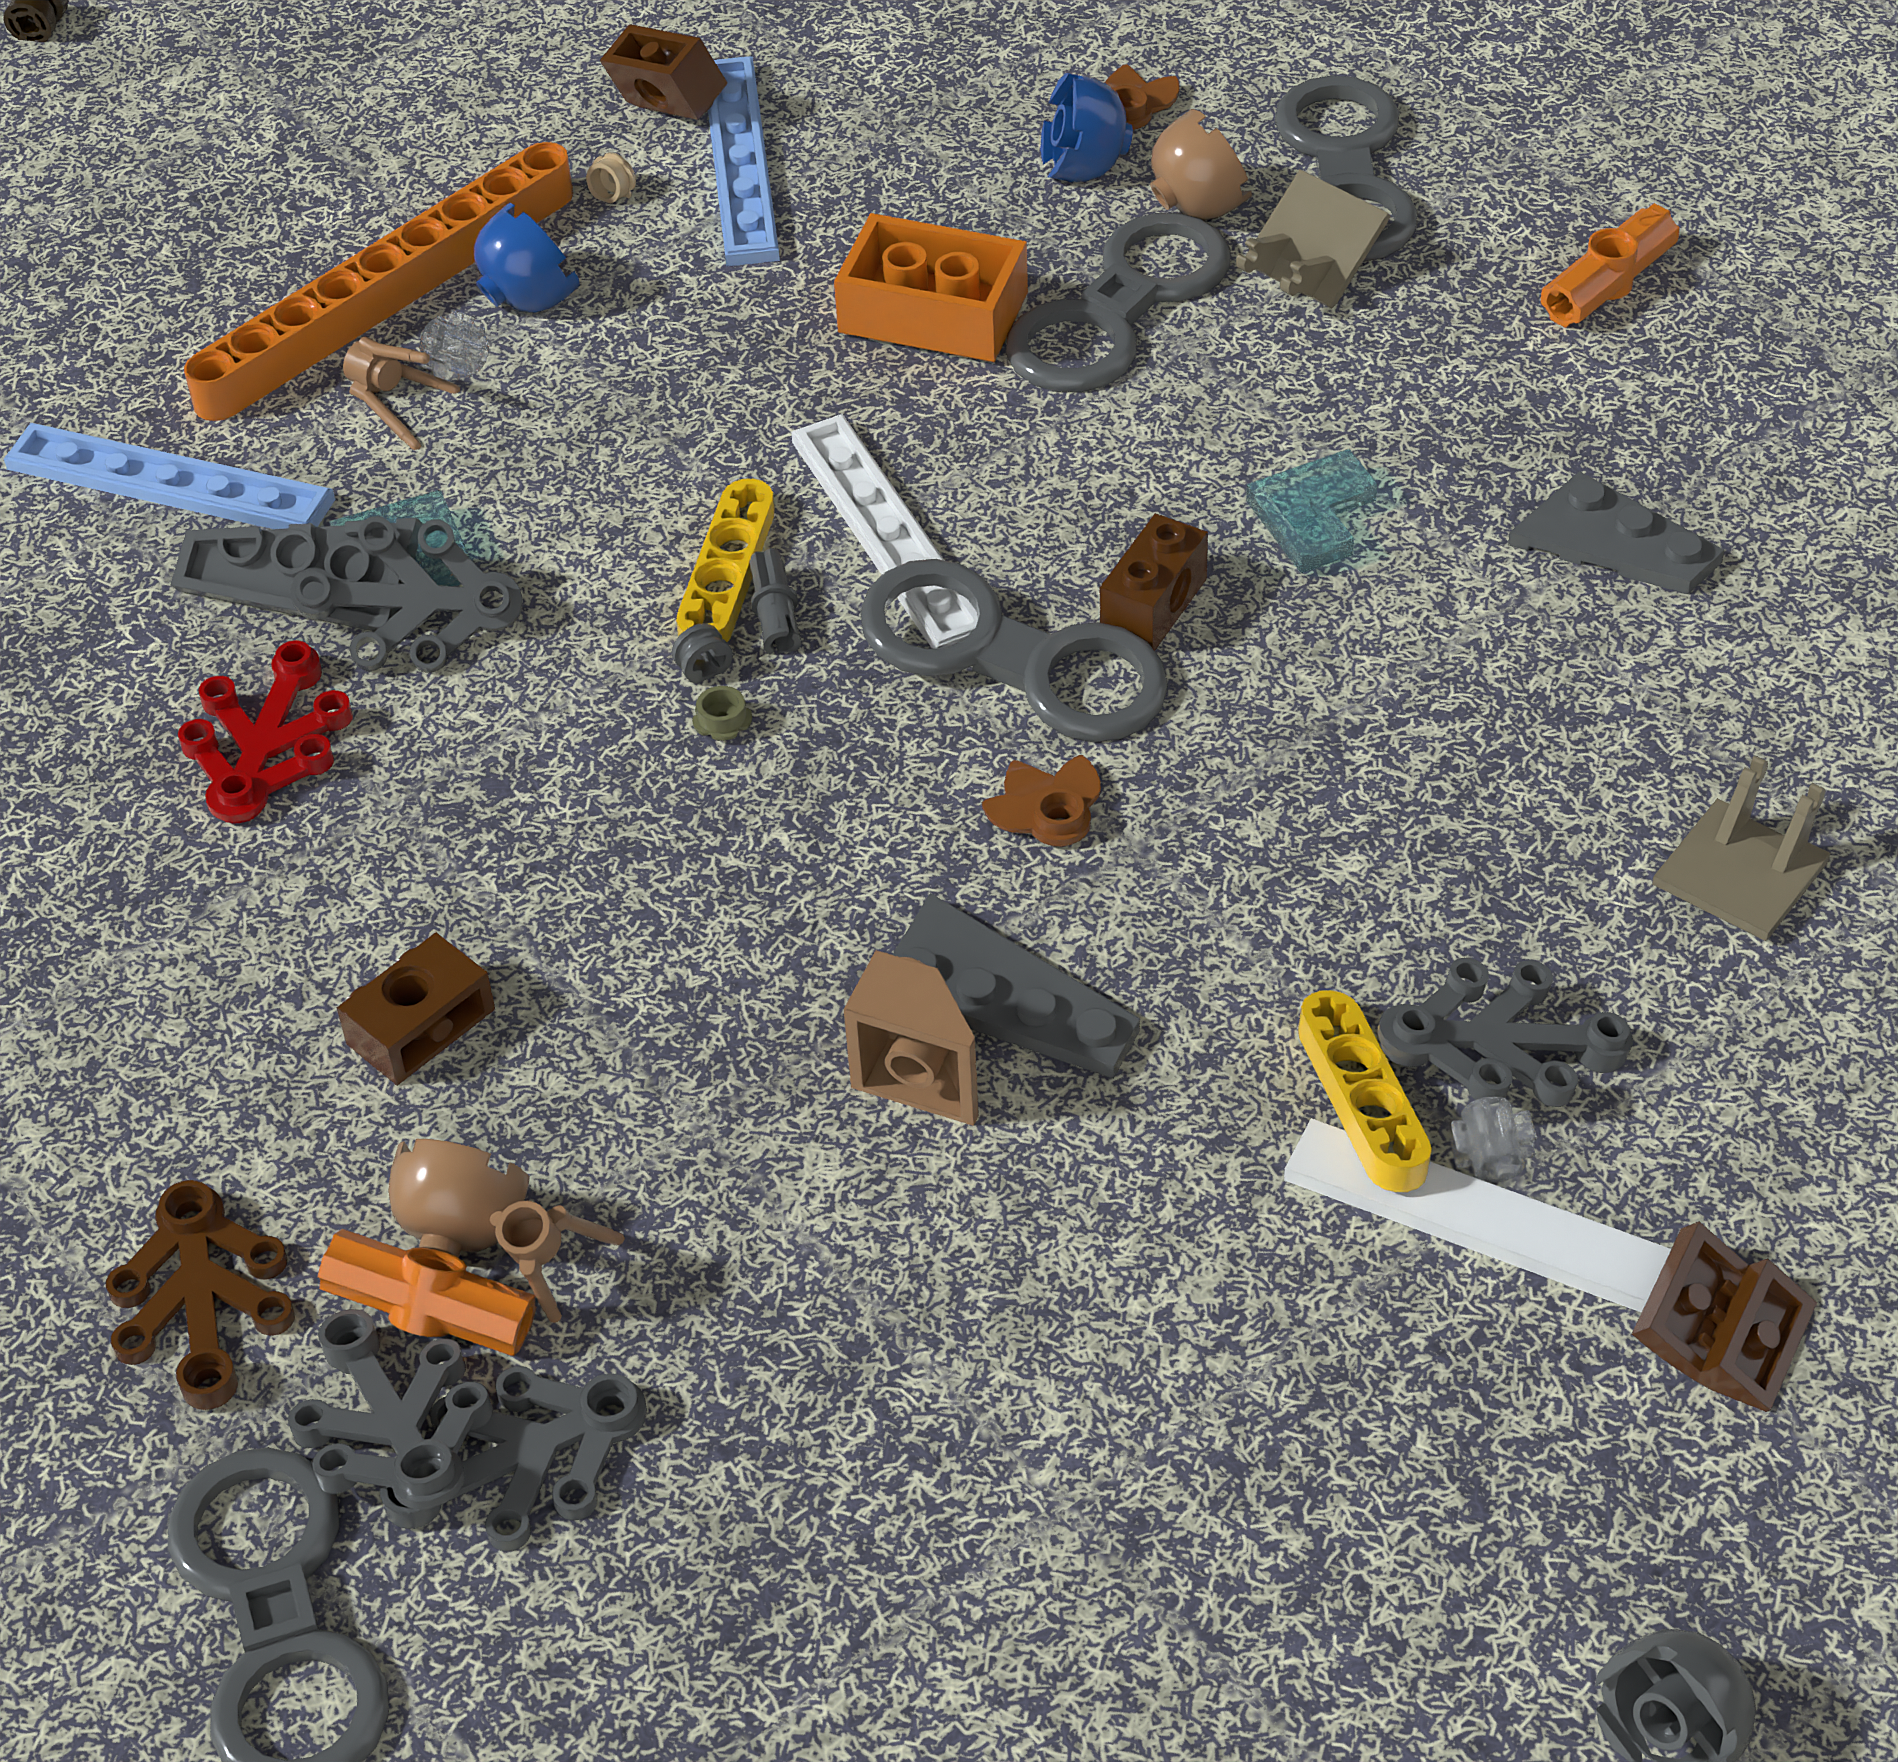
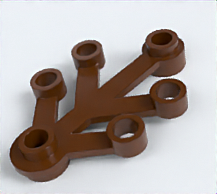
[106,1180,295,1410]

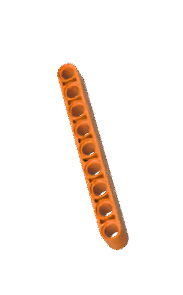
[184,142,573,421]

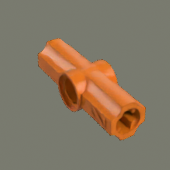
[1541,203,1680,328]
[318,1229,537,1356]

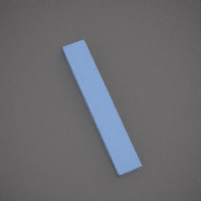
[708,56,780,266]
[4,423,335,529]

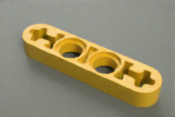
[676,478,775,642]
[1298,990,1432,1192]

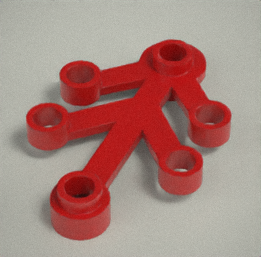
[178,640,353,824]

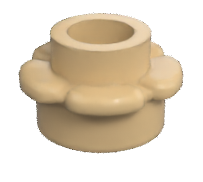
[586,152,636,204]

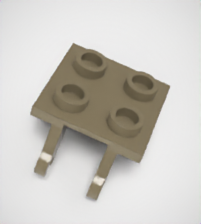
[1236,169,1391,309]
[1652,755,1831,941]

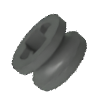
[671,623,733,684]

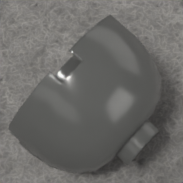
[1595,1629,1756,1762]

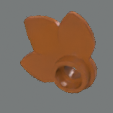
[1104,64,1179,130]
[981,755,1101,846]

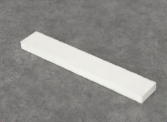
[791,414,978,649]
[1284,1118,1671,1313]

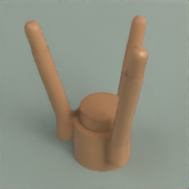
[343,337,460,450]
[490,1201,625,1323]

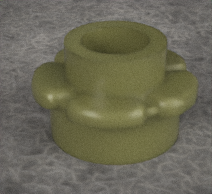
[692,686,752,741]

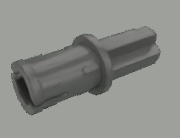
[750,548,802,655]

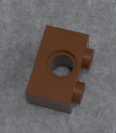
[599,24,728,120]
[1099,513,1208,651]
[336,932,495,1086]

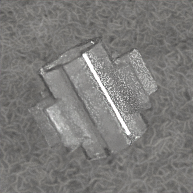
[419,309,489,382]
[1450,1097,1537,1182]

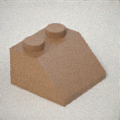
[844,950,979,1126]

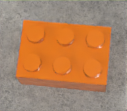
[834,213,1028,362]

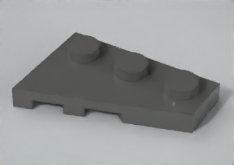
[1508,471,1724,594]

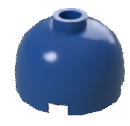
[1040,73,1133,182]
[474,203,580,313]

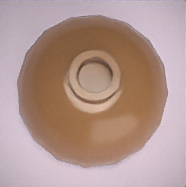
[1150,108,1252,220]
[388,1139,530,1258]

